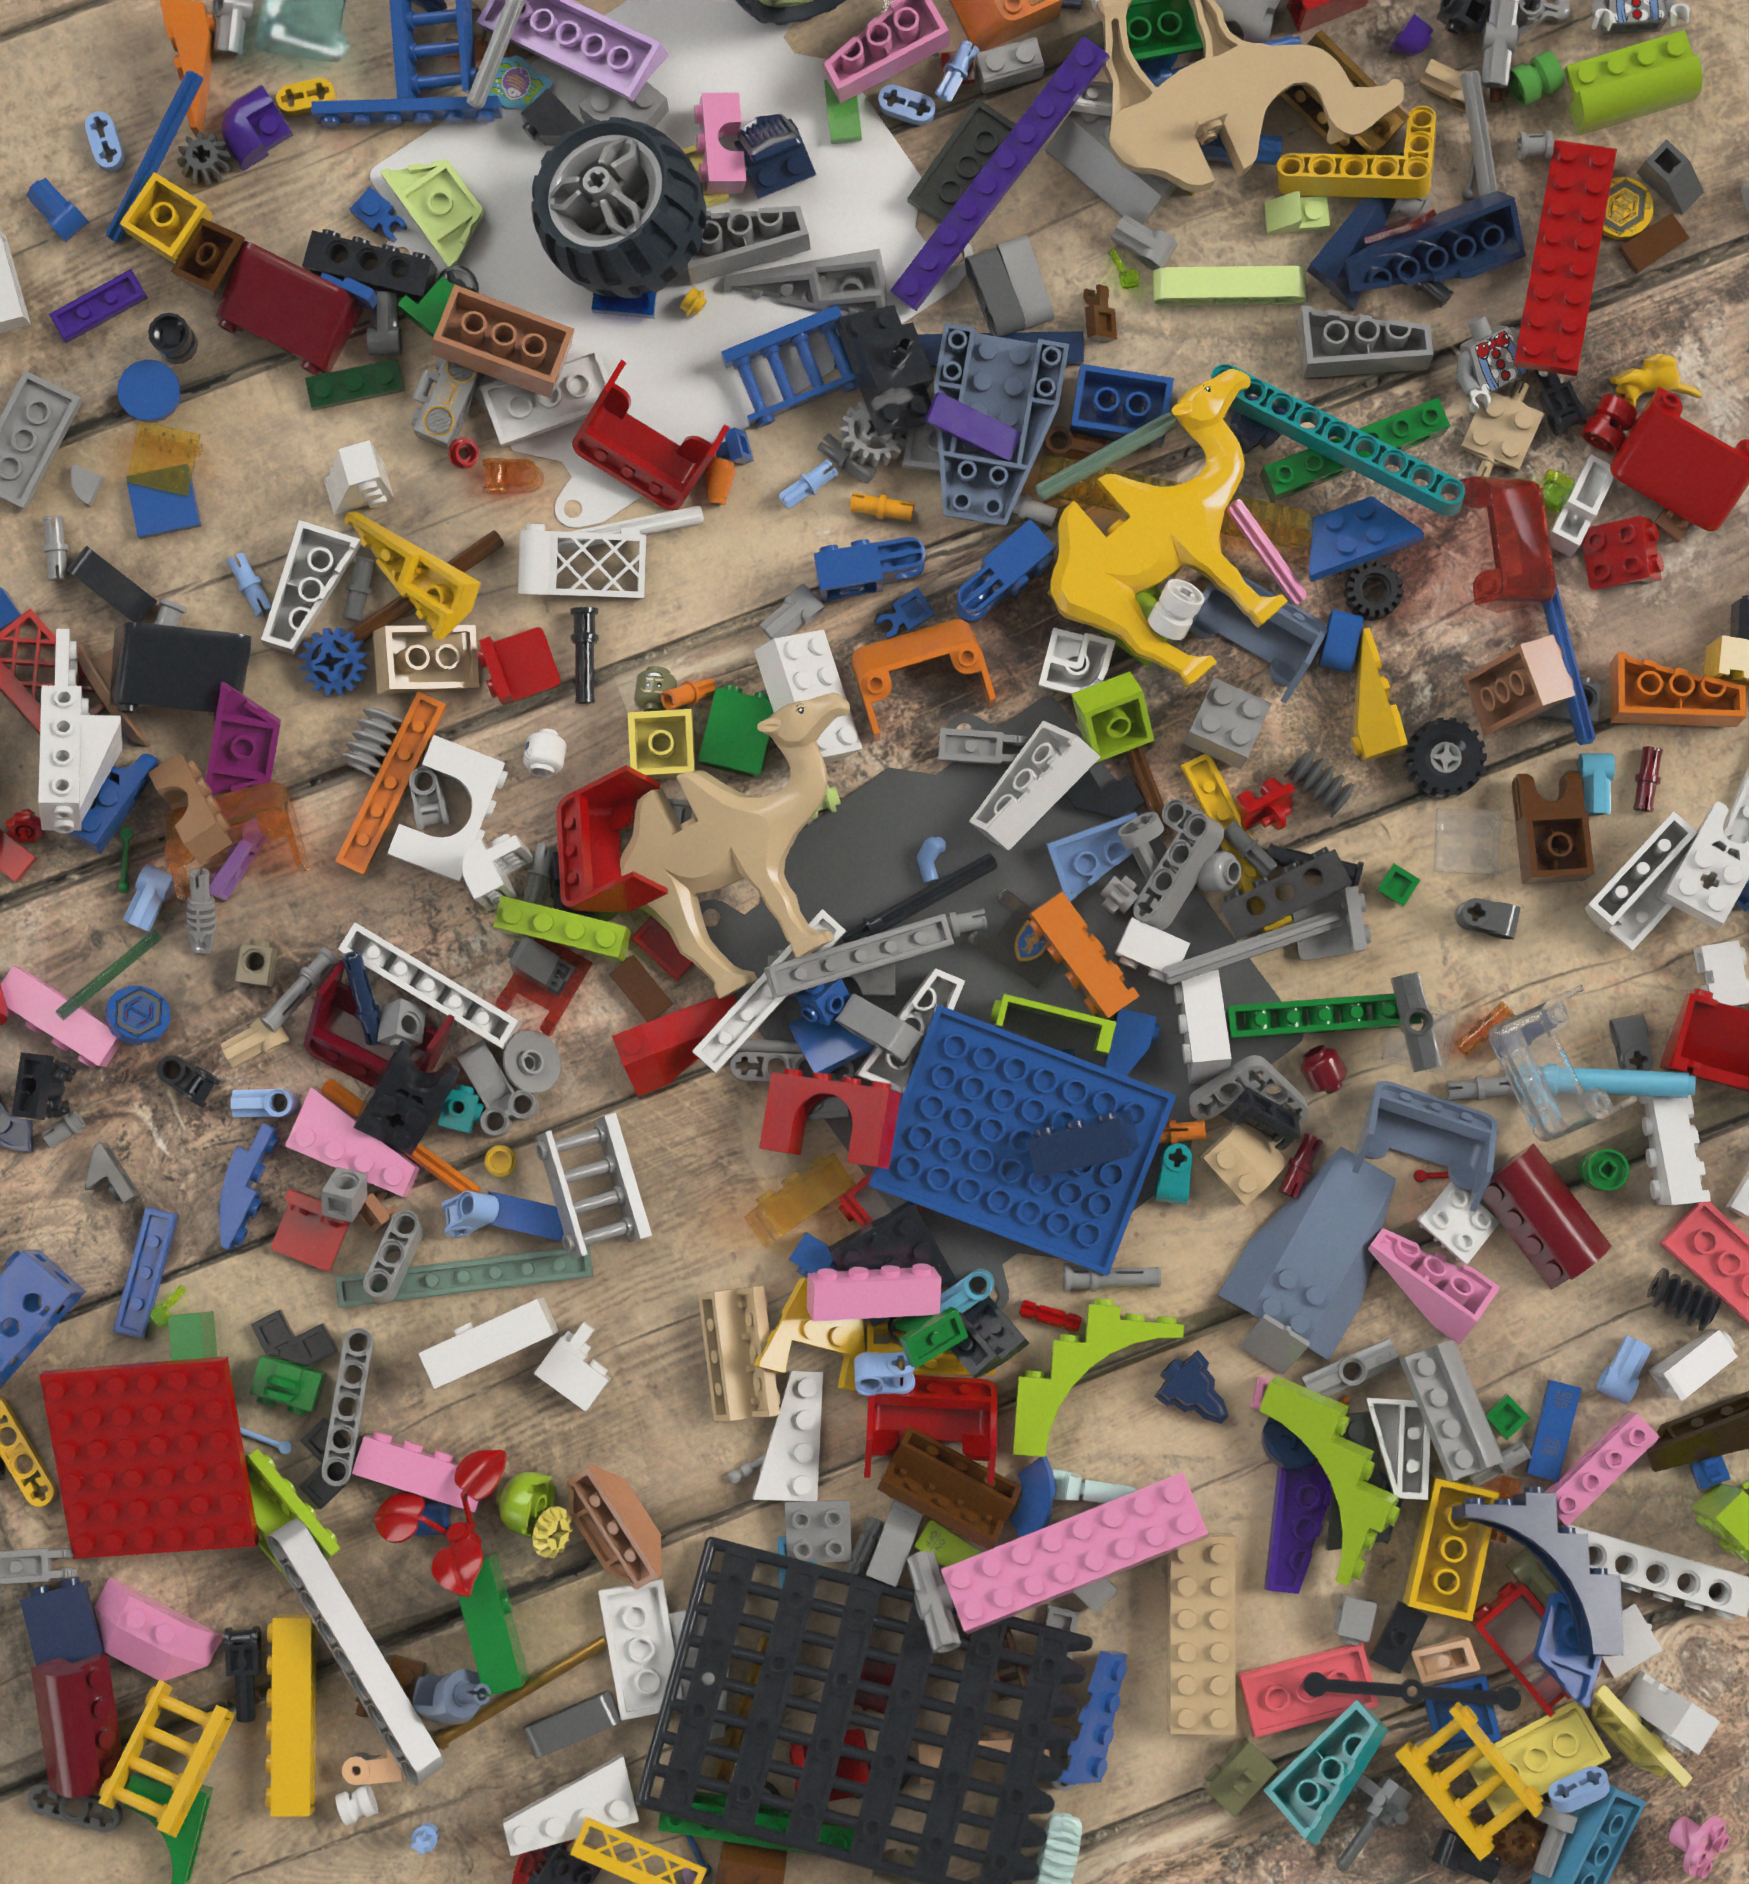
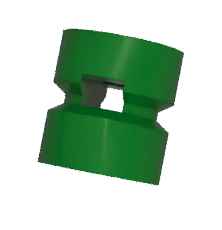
[1578,1149,1629,1191]

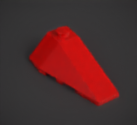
[612,994,737,1097]

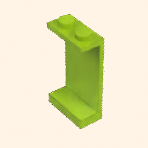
[990,994,1116,1056]

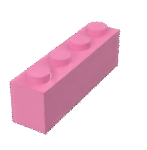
[1,966,123,1069]
[807,1264,941,1321]
[352,1431,481,1513]

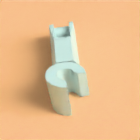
[1053,1469,1137,1503]

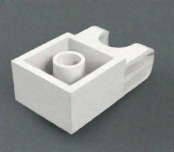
[1659,801,1749,929]

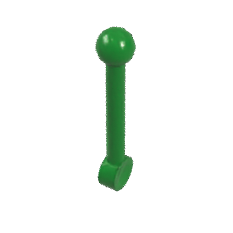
[117,827,134,893]

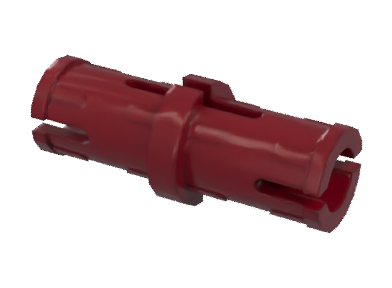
[1633,746,1663,812]
[1278,1133,1323,1199]

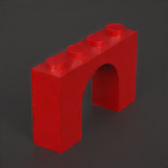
[759,1068,901,1169]

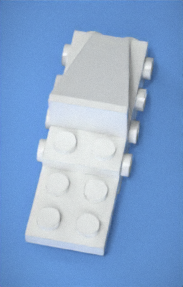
[38,629,122,833]

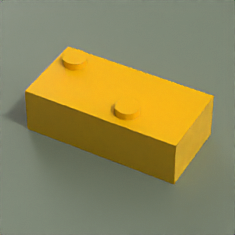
[1402,1475,1499,1621]

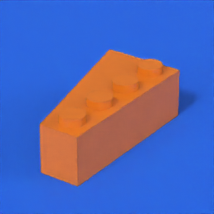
[1610,651,1747,727]
[1028,892,1140,1018]

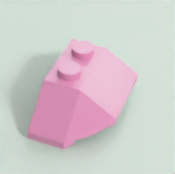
[94,1577,224,1681]

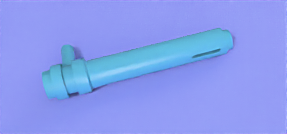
[1517,1062,1696,1127]

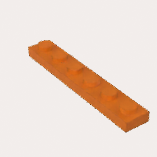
[335,691,448,876]

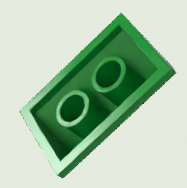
[1126,0,1203,62]

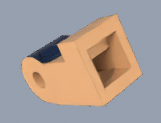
[342,1748,406,1785]

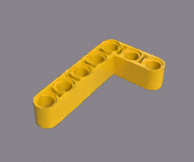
[1277,106,1436,199]

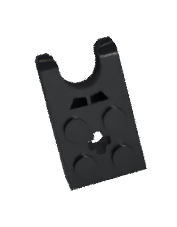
[353,1040,460,1155]

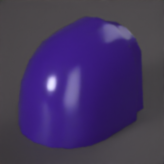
[1389,14,1434,56]

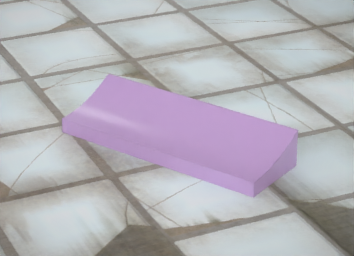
[476,0,669,102]

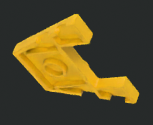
[754,1278,866,1393]

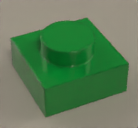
[1375,863,1421,907]
[1485,1394,1530,1440]

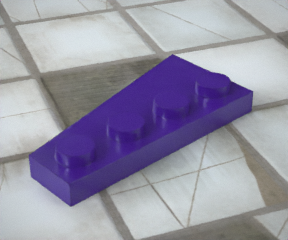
[1264,1464,1331,1594]

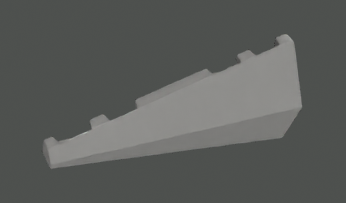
[723,248,886,315]

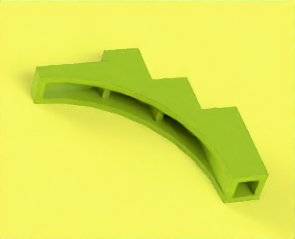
[1012,1298,1184,1457]
[1259,1376,1400,1587]

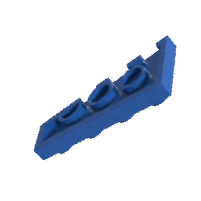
[1058,1651,1127,1784]

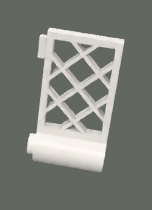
[518,524,646,598]

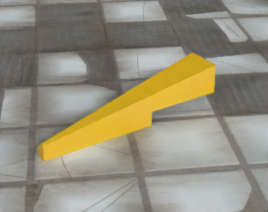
[344,511,481,640]

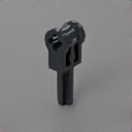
[1534,370,1587,436]
[224,1626,262,1723]

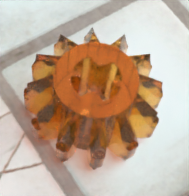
[1491,1810,1546,1866]

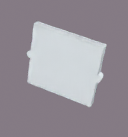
[1602,1603,1662,1679]

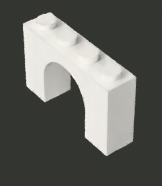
[387,735,508,882]

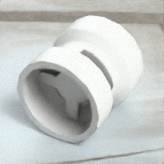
[335,1784,378,1826]

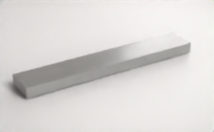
[764,913,954,999]

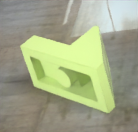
[1264,191,1330,234]

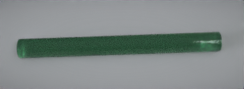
[55,930,162,1021]

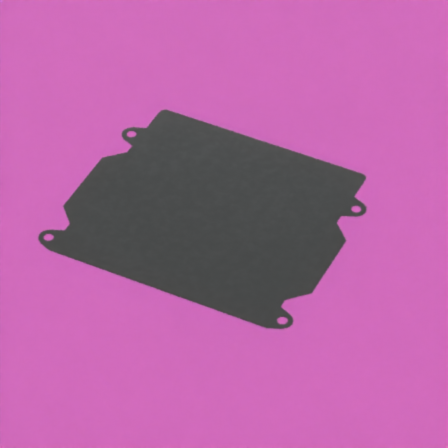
[699,696,1304,1310]

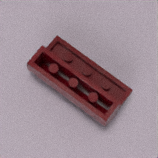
[1482,1143,1612,1290]
[31,1653,123,1798]

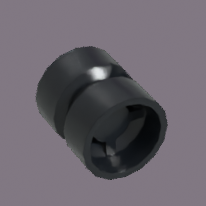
[148,312,198,364]

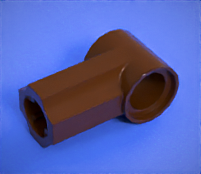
[1044,426,1107,462]

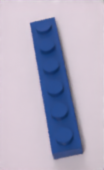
[311,96,503,127]

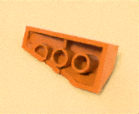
[160,0,216,138]

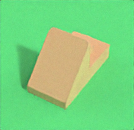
[1411,1634,1480,1683]

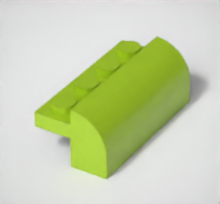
[1564,29,1703,136]
[245,1448,341,1583]

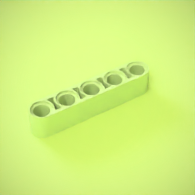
[1153,266,1306,306]

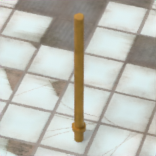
[432,1635,608,1750]

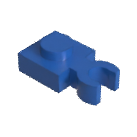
[349,186,407,242]
[876,587,935,639]

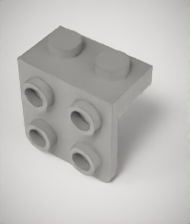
[1292,886,1371,960]

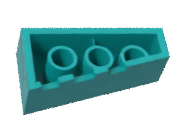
[1264,1700,1389,1845]

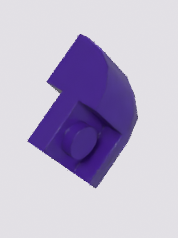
[221,84,293,171]

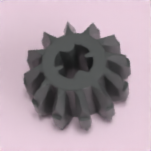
[177,131,232,187]

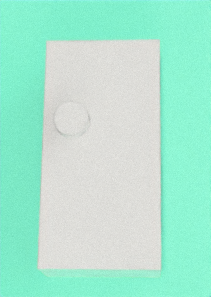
[418,1297,559,1389]

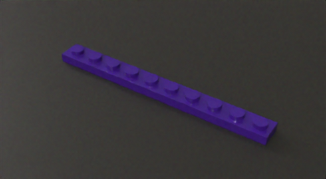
[890,36,1110,311]

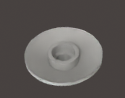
[503,1030,561,1093]

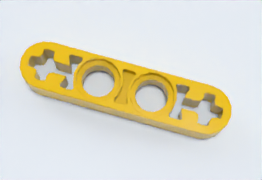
[0,1395,57,1507]

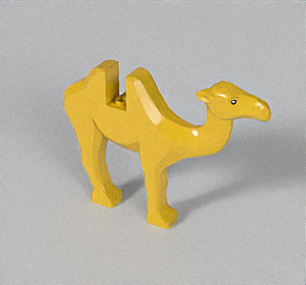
[1050,369,1288,689]

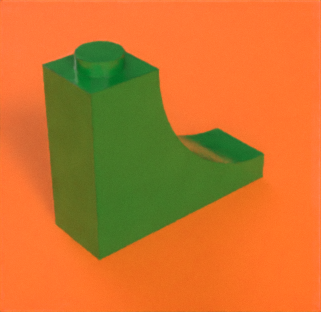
[123,1771,214,1884]

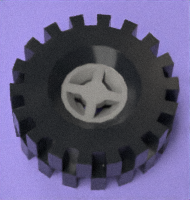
[1403,717,1487,800]

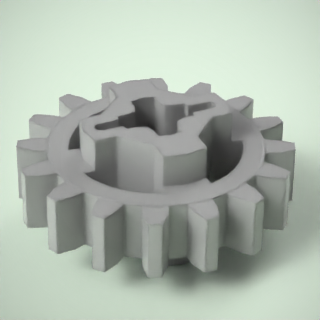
[838,401,908,467]

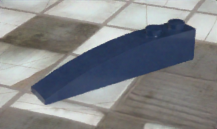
[1344,191,1526,292]

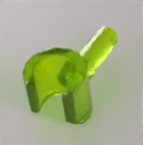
[1108,249,1139,289]
[151,1285,187,1327]

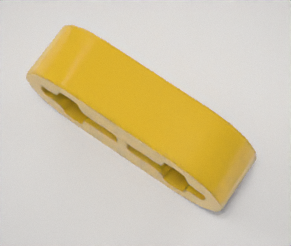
[276,78,336,116]

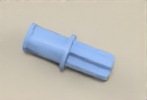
[935,40,979,102]
[779,459,838,509]
[411,1823,439,1855]

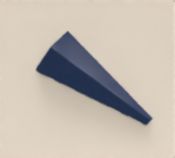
[1307,152,1404,312]

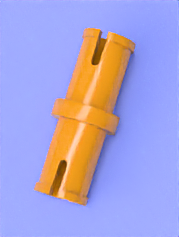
[850,492,915,522]

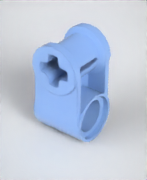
[441,1191,499,1238]
[854,1351,915,1396]

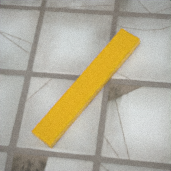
[1180,754,1293,934]

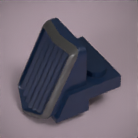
[734,114,816,200]

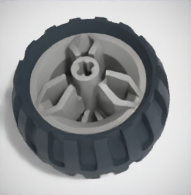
[531,117,706,298]

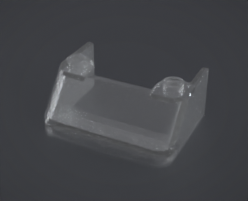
[1489,985,1638,1142]

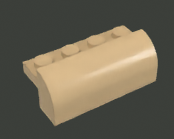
[698,1286,780,1422]

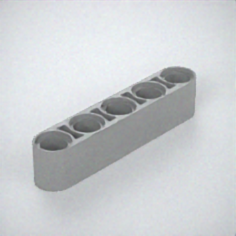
[322,1328,374,1486]

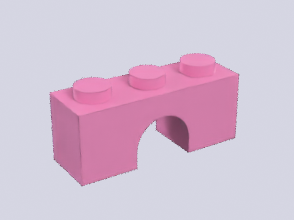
[694,92,746,194]

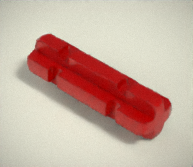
[1019,1300,1082,1332]

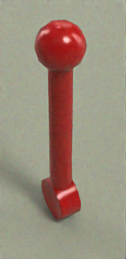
[1413,1170,1449,1182]

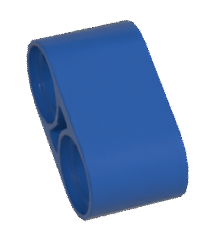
[1318,609,1363,674]

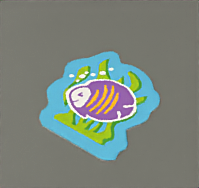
[488,56,552,111]

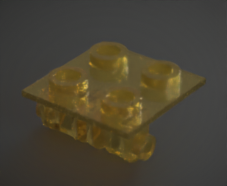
[126,420,203,496]

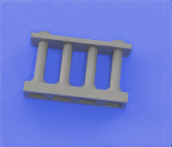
[535,1113,652,1260]

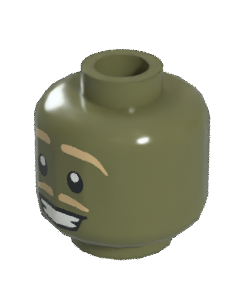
[634,666,677,712]

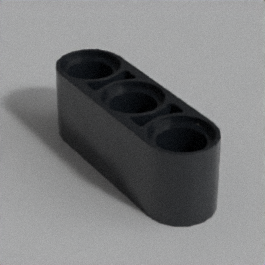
[67,546,158,622]

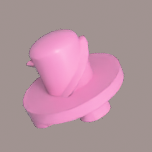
[1669,1815,1730,1879]

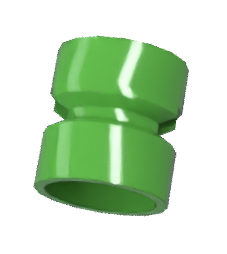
[1508,50,1565,106]

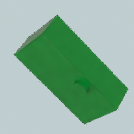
[458,1552,529,1697]

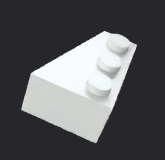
[324,440,394,515]
[1174,970,1232,1085]
[1365,1398,1430,1500]
[1621,1670,1720,1755]

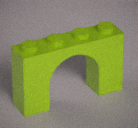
[493,895,632,963]

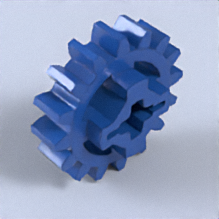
[299,627,369,696]

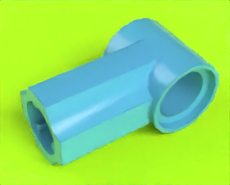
[1577,753,1615,816]
[940,1269,995,1313]

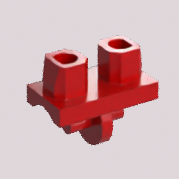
[1236,777,1295,831]

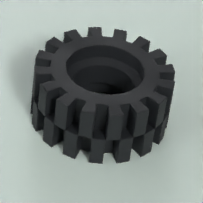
[1344,560,1404,621]

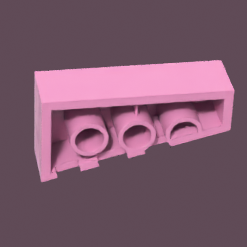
[823,0,950,104]
[285,1087,420,1197]

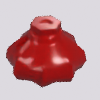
[5,809,46,843]

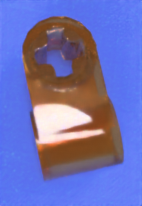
[482,458,544,494]

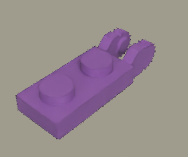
[209,817,271,901]

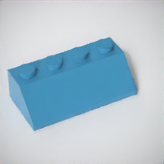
[1530,1781,1646,1884]

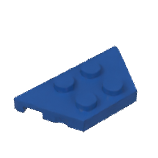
[1309,496,1424,582]
[1533,1592,1602,1708]

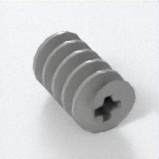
[341,707,402,778]

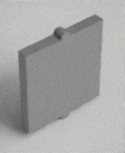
[1239,1313,1311,1375]

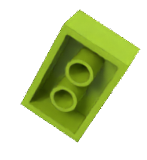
[1691,1483,1749,1564]

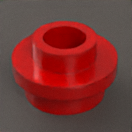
[448,437,479,469]

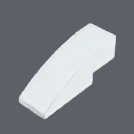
[1544,454,1614,557]

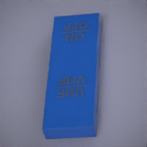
[1525,1379,1582,1482]

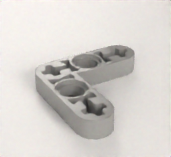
[1189,1055,1308,1123]

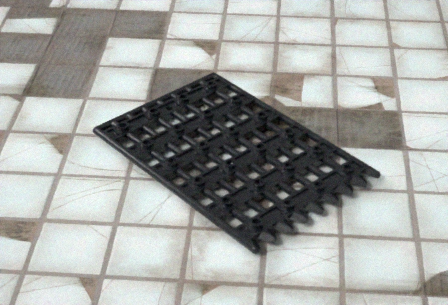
[636,1536,1093,1884]

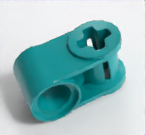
[1154,1143,1192,1205]

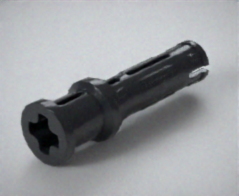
[570,607,599,704]
[1267,843,1364,887]

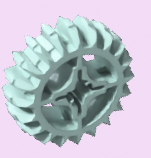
[1033,1812,1082,1884]

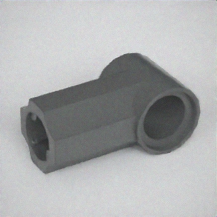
[367,291,402,356]

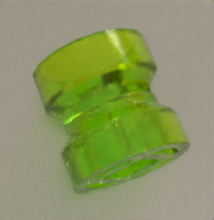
[1532,469,1575,512]

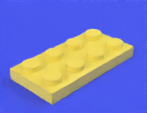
[1468,1701,1611,1817]

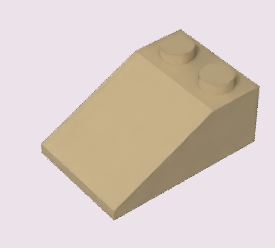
[373,625,480,694]

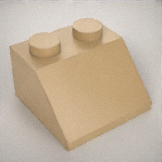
[1199,1122,1288,1206]

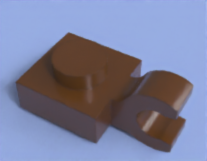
[1083,284,1117,342]

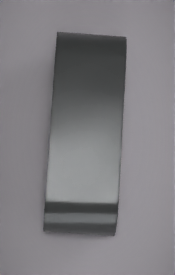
[965,248,1026,337]
[523,1690,622,1759]

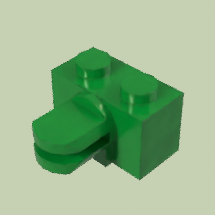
[249,1355,327,1415]

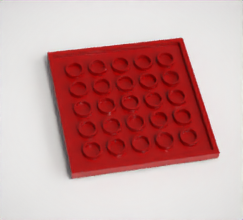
[39,1356,260,1559]

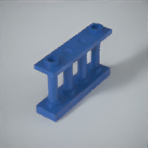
[389,0,479,99]
[721,305,859,428]

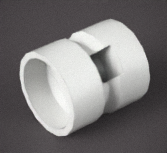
[1148,579,1205,640]

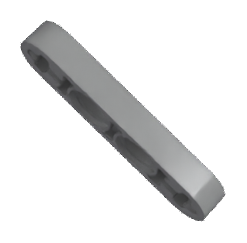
[730,1052,854,1082]

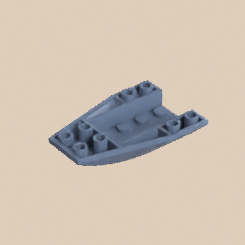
[934,323,1069,527]

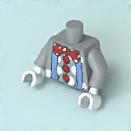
[1591,0,1690,35]
[1456,315,1548,413]

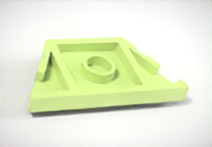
[380,159,485,267]

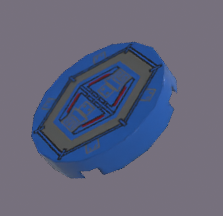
[105,986,171,1045]

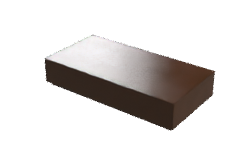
[1618,213,1689,275]
[609,954,674,1022]

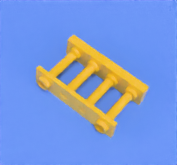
[98,1680,235,1838]
[1394,1702,1544,1861]

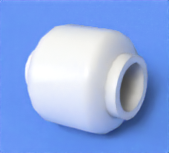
[523,729,567,778]

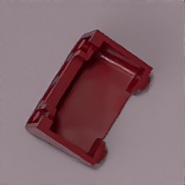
[215,241,363,376]

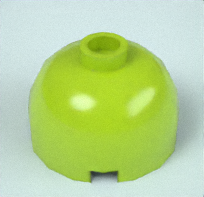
[496,1472,556,1538]

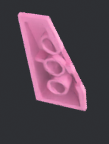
[1368,1228,1500,1345]

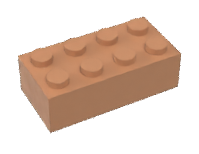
[432,284,575,398]
[1463,634,1575,736]

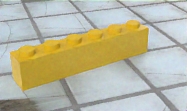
[265,1614,317,1817]

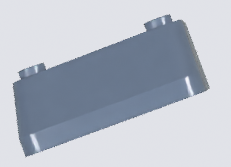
[1177,574,1327,704]
[1352,1081,1498,1212]

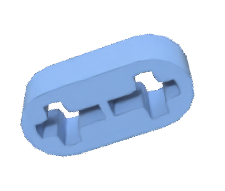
[878,84,935,126]
[85,111,125,172]
[1548,1766,1610,1813]

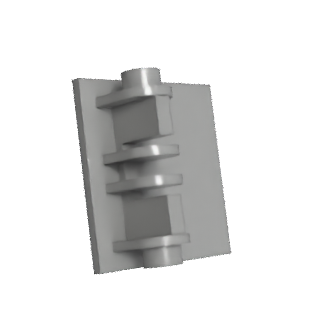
[785,1500,852,1563]

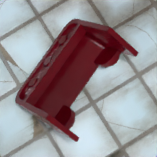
[304,960,455,1087]

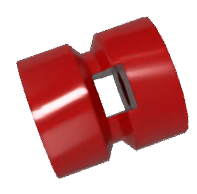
[1581,394,1639,453]

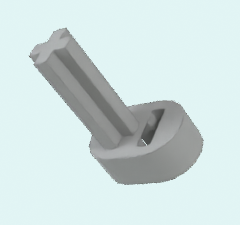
[1118,812,1164,882]
[1531,1801,1578,1878]

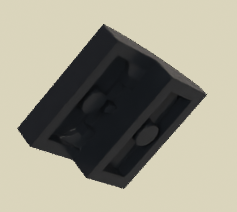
[949,1296,1029,1379]

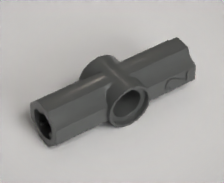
[1391,972,1442,1073]

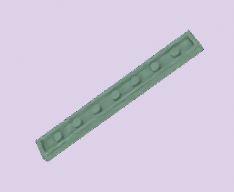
[335,1245,594,1308]

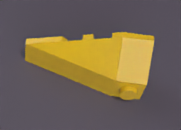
[1350,627,1408,763]

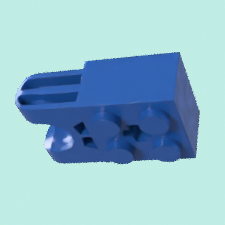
[956,518,1055,623]
[814,537,925,602]
[66,754,159,855]

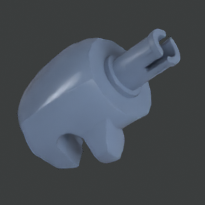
[413,1669,491,1725]

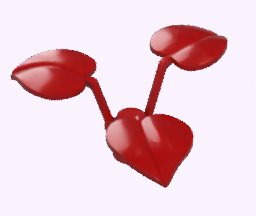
[373,1450,507,1597]

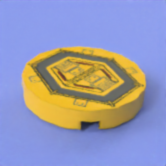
[1602,177,1653,240]

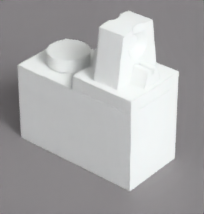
[534,1322,611,1412]

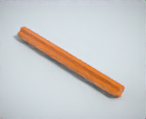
[321,1079,481,1194]

